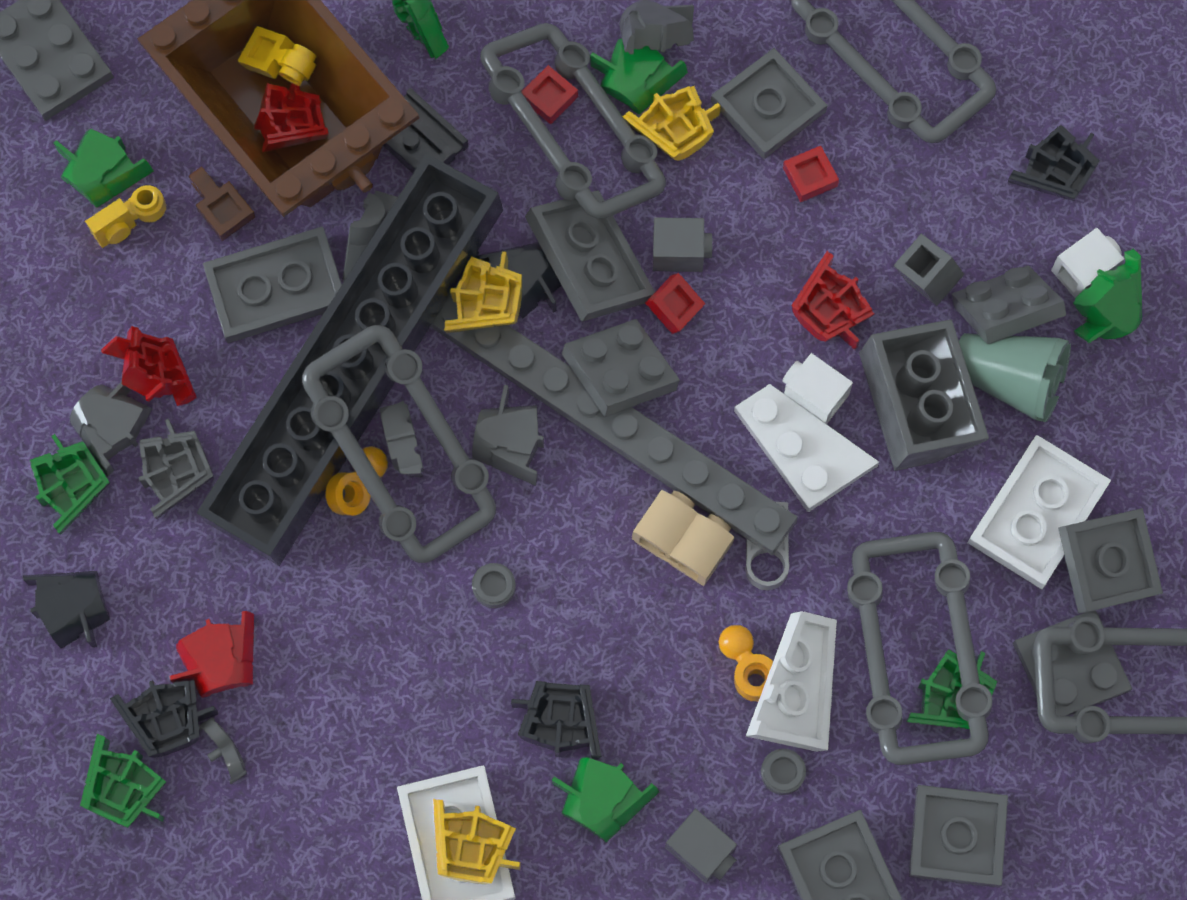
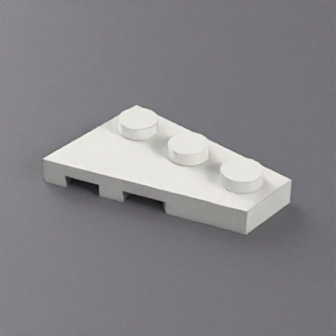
[734,384,879,512]
[746,611,837,752]

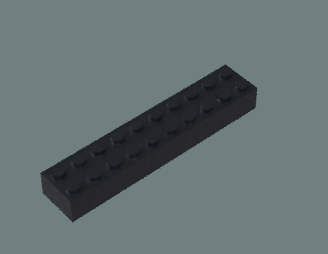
[196,153,503,566]

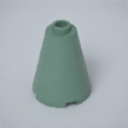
[958,333,1071,422]

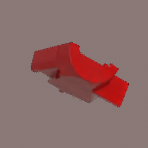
[254,83,329,152]
[791,251,874,350]
[101,326,197,406]
[169,611,254,698]

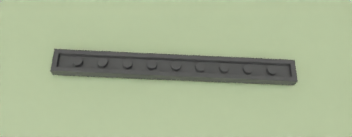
[430,294,798,556]

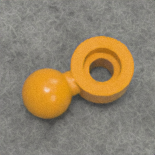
[326,446,388,516]
[719,625,773,702]

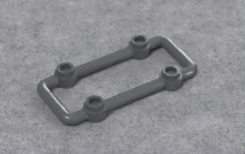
[791,0,996,143]
[480,23,666,219]
[302,325,496,563]
[847,532,992,765]
[1034,617,1187,744]

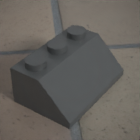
[859,319,989,471]

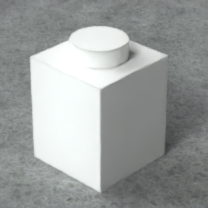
[1051,228,1124,298]
[783,353,853,424]

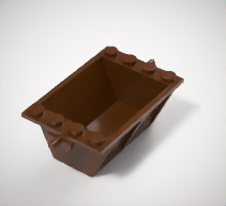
[137,0,419,217]

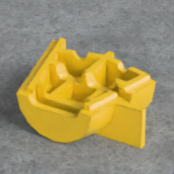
[622,86,720,161]
[444,252,522,333]
[433,799,521,884]

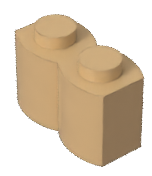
[632,490,734,586]

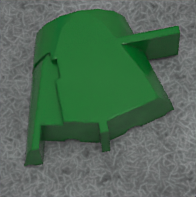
[392,0,449,59]
[590,38,688,115]
[54,128,154,208]
[1073,248,1142,343]
[30,434,110,535]
[906,649,997,729]
[80,734,166,828]
[552,758,659,843]

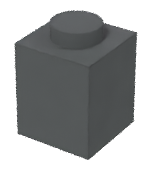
[653,217,712,272]
[893,233,965,306]
[665,808,737,884]

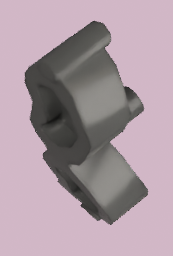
[199,717,247,785]

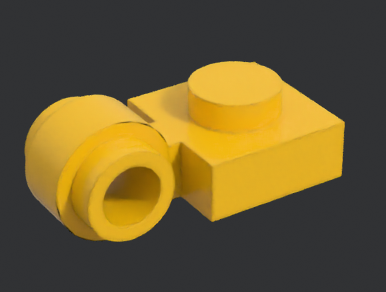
[237,26,317,86]
[85,185,166,248]

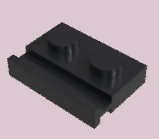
[383,88,468,173]

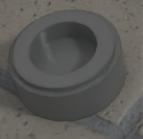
[472,563,516,608]
[761,749,806,795]

